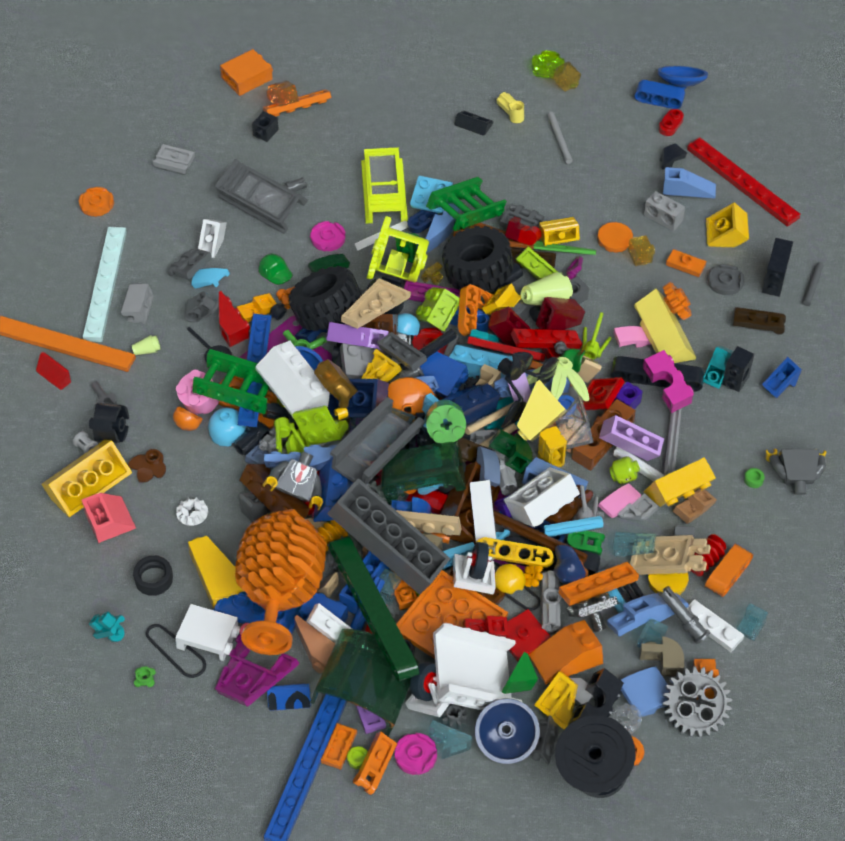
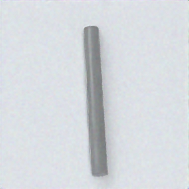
[548,112,573,164]

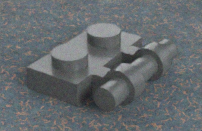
[499,204,544,228]
[167,249,212,279]

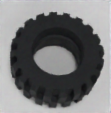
[442,226,514,291]
[288,266,362,331]

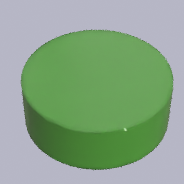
[744,468,765,488]

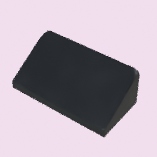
[454,111,493,136]

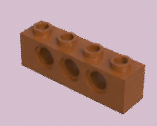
[571,399,636,471]

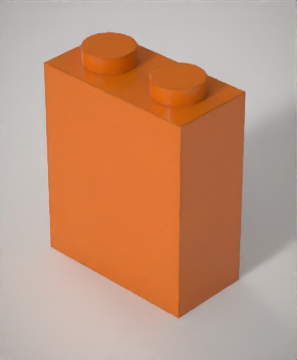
[220,49,273,96]

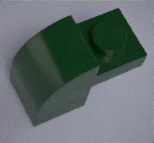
[489,429,532,473]

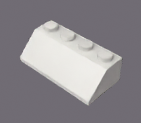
[255,341,330,417]

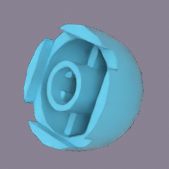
[208,407,247,447]

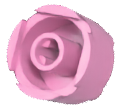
[176,370,219,415]

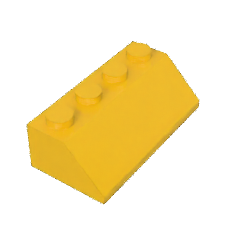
[41,440,132,517]

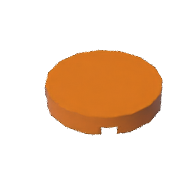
[78,187,114,217]
[597,222,633,253]

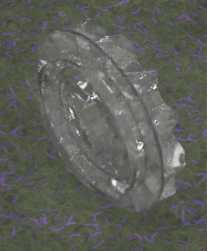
[610,703,642,735]

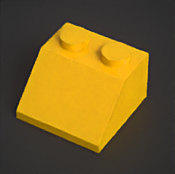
[706,202,749,247]

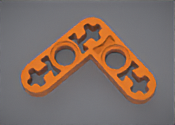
[458,284,493,336]

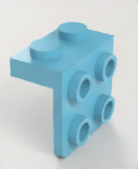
[410,176,453,213]

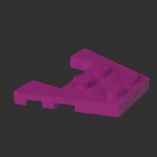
[215,634,299,707]

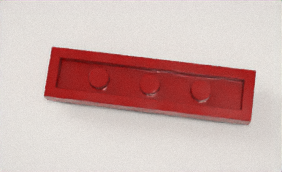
[510,329,582,349]

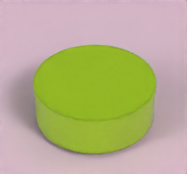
[347,746,368,769]

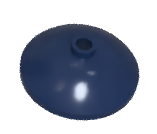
[475,698,540,764]

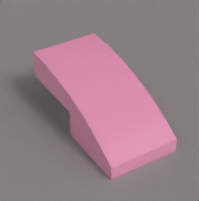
[614,326,651,348]
[598,483,642,518]

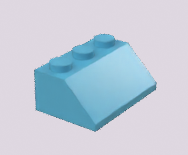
[449,344,513,379]

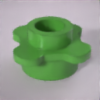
[134,667,156,687]

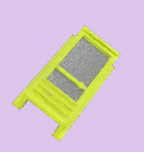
[361,147,408,224]

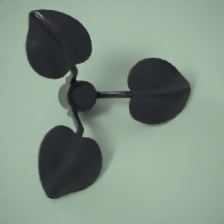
[497,352,559,428]

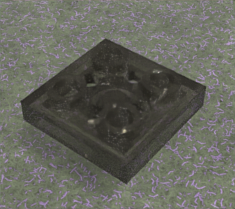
[567,593,619,632]

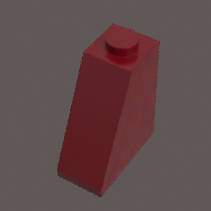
[536,297,585,330]

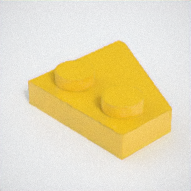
[361,349,402,382]
[535,671,578,729]

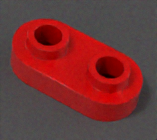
[659,109,684,136]

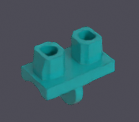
[88,612,125,642]

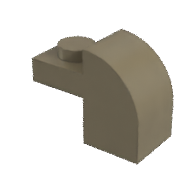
[639,637,684,677]

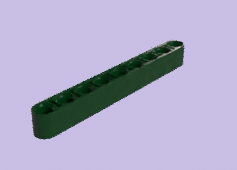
[329,536,419,682]

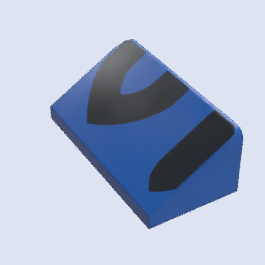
[267,684,311,711]

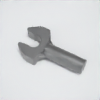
[91,381,117,404]

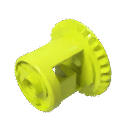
[366,216,429,283]

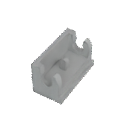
[121,284,154,324]

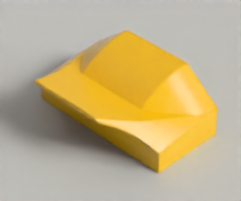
[482,283,521,315]

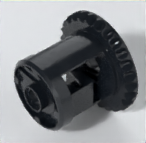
[555,715,636,798]

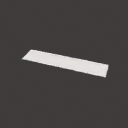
[355,221,407,251]

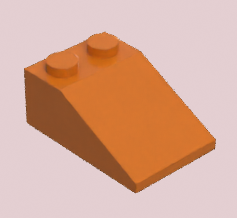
[529,620,603,684]

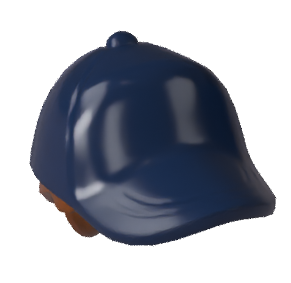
[554,545,589,585]

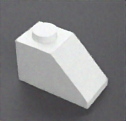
[198,219,227,258]

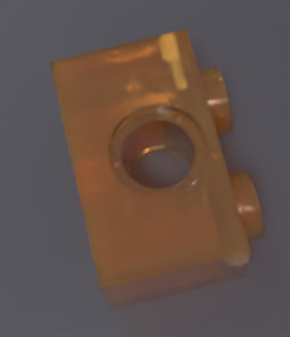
[267,81,299,107]

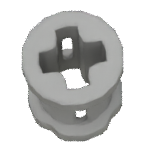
[73,431,98,454]

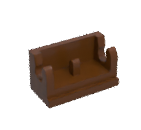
[361,314,398,335]

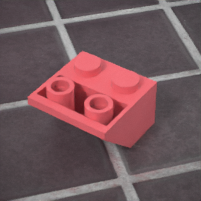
[82,493,136,543]

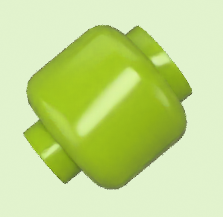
[609,456,640,484]

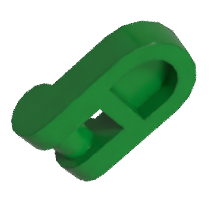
[567,531,605,556]

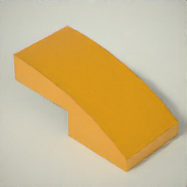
[236,293,277,323]

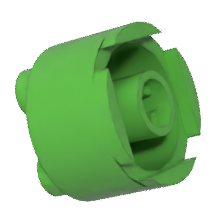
[425,400,466,444]

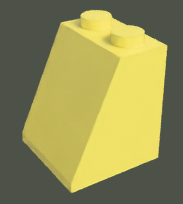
[517,380,567,442]

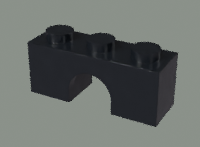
[568,668,624,725]

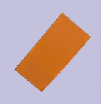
[387,571,418,610]

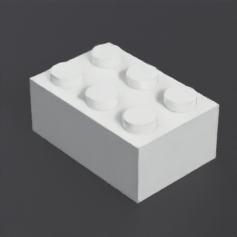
[504,467,580,527]

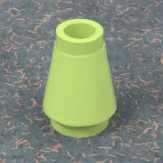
[132,335,161,356]

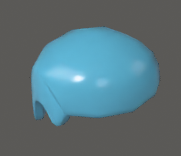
[398,313,420,336]

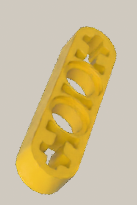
[477,537,554,567]

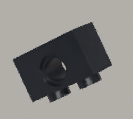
[722,346,754,392]

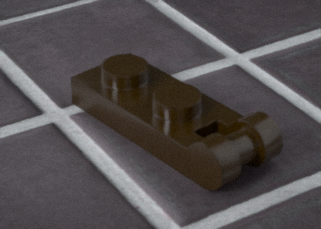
[733,307,786,334]

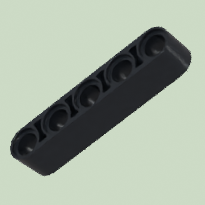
[611,356,704,392]
[500,536,601,576]

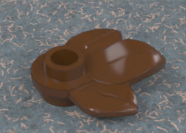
[128,449,166,482]

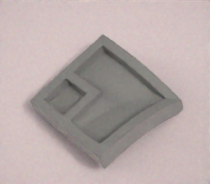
[340,343,378,379]

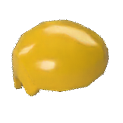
[495,564,526,595]

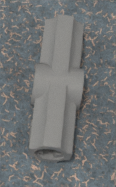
[488,447,518,495]
[540,571,561,632]

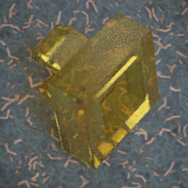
[421,261,444,285]

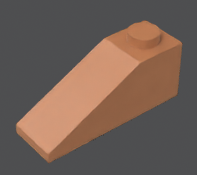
[294,615,344,677]

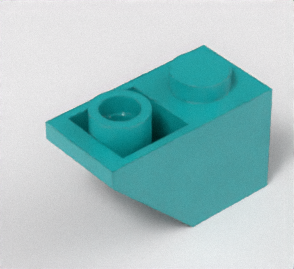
[703,346,734,389]

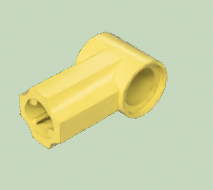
[497,92,524,123]

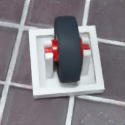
[453,542,496,594]
[405,662,450,717]

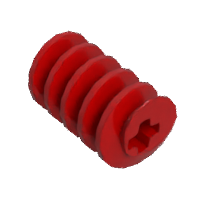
[691,534,727,577]

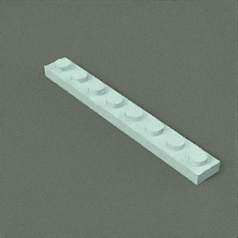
[83,227,127,342]

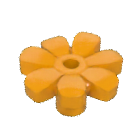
[524,565,543,587]

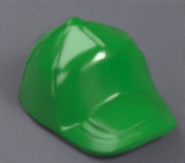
[258,253,293,285]
[560,349,585,373]

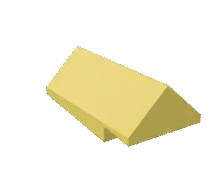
[634,289,696,363]

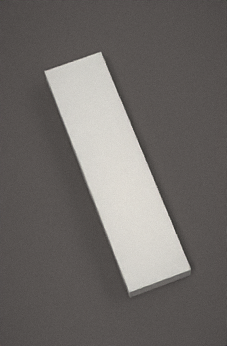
[470,480,497,560]

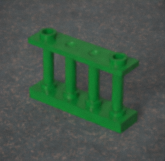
[426,177,507,231]
[193,349,270,414]

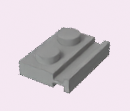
[153,144,195,174]

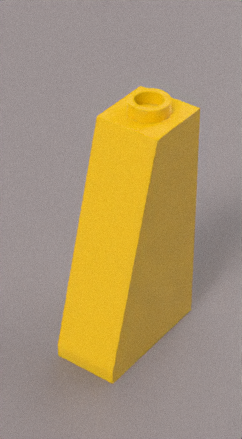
[188,536,244,609]

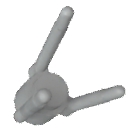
[573,485,599,520]

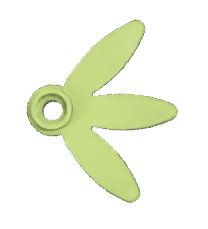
[527,357,589,401]

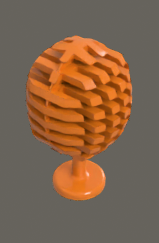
[235,509,326,655]

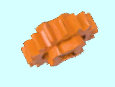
[663,282,692,320]

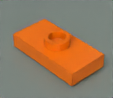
[666,249,707,277]
[321,723,357,770]

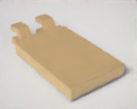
[630,535,711,575]

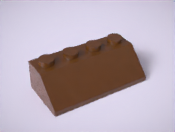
[441,462,500,545]

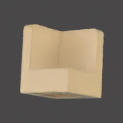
[476,364,501,388]

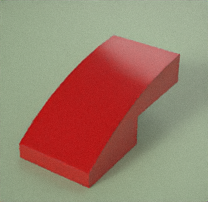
[406,488,448,515]
[462,616,509,637]

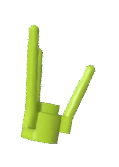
[581,312,612,360]
[274,417,306,453]

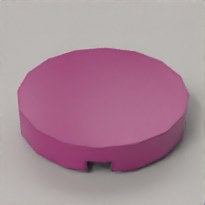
[310,221,346,251]
[395,733,437,775]

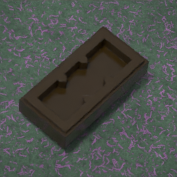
[451,437,492,463]

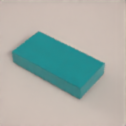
[470,329,500,343]

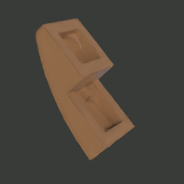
[673,489,717,524]

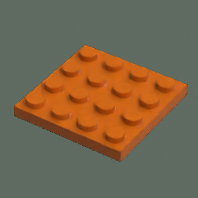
[396,570,508,659]

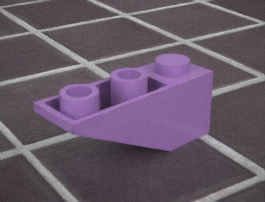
[326,322,388,349]

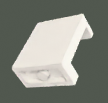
[176,604,240,661]

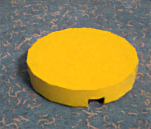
[648,572,689,595]

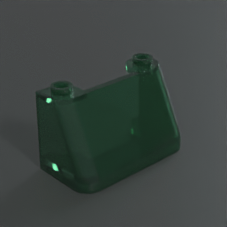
[381,441,466,505]

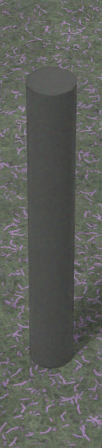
[803,262,824,306]

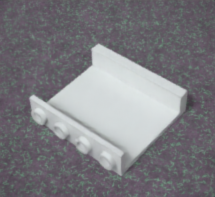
[433,623,522,710]

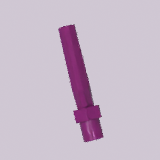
[566,256,583,280]

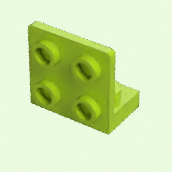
[415,287,460,332]
[292,405,349,446]

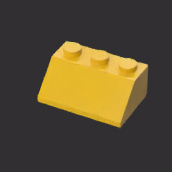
[643,457,716,507]

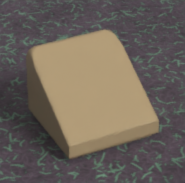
[316,572,339,598]

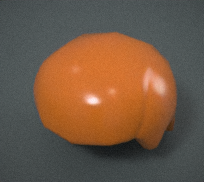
[173,406,203,431]

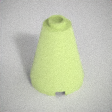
[520,272,573,306]

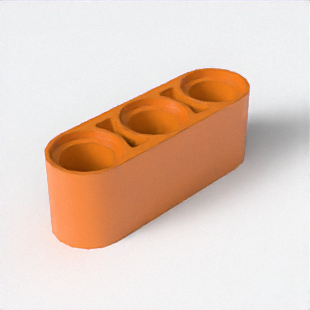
[705,544,754,597]

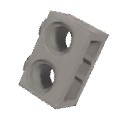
[644,191,685,232]

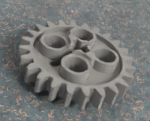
[662,667,732,737]

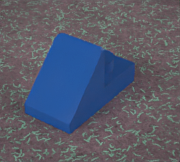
[762,357,802,398]

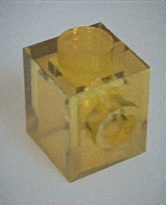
[552,61,581,92]
[628,235,655,266]

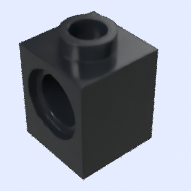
[252,111,279,142]

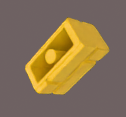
[539,217,580,246]
[538,427,567,468]

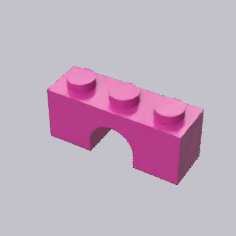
[643,350,694,413]

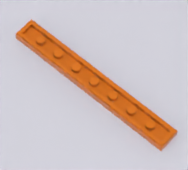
[0,316,136,372]

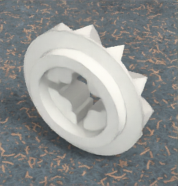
[176,497,208,526]

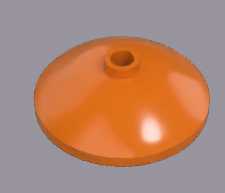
[385,377,435,432]

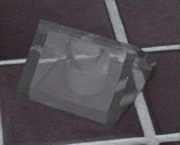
[556,396,593,449]

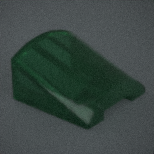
[310,629,419,737]

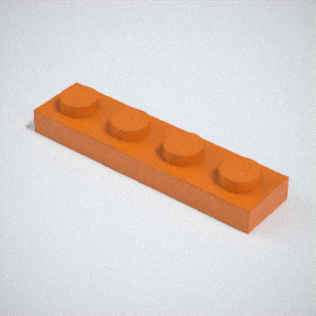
[263,89,332,117]
[558,562,639,606]

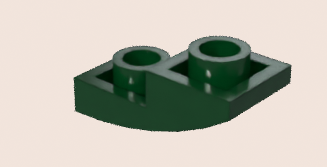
[308,254,350,272]

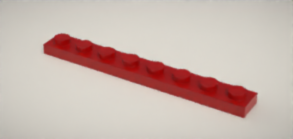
[687,137,801,227]

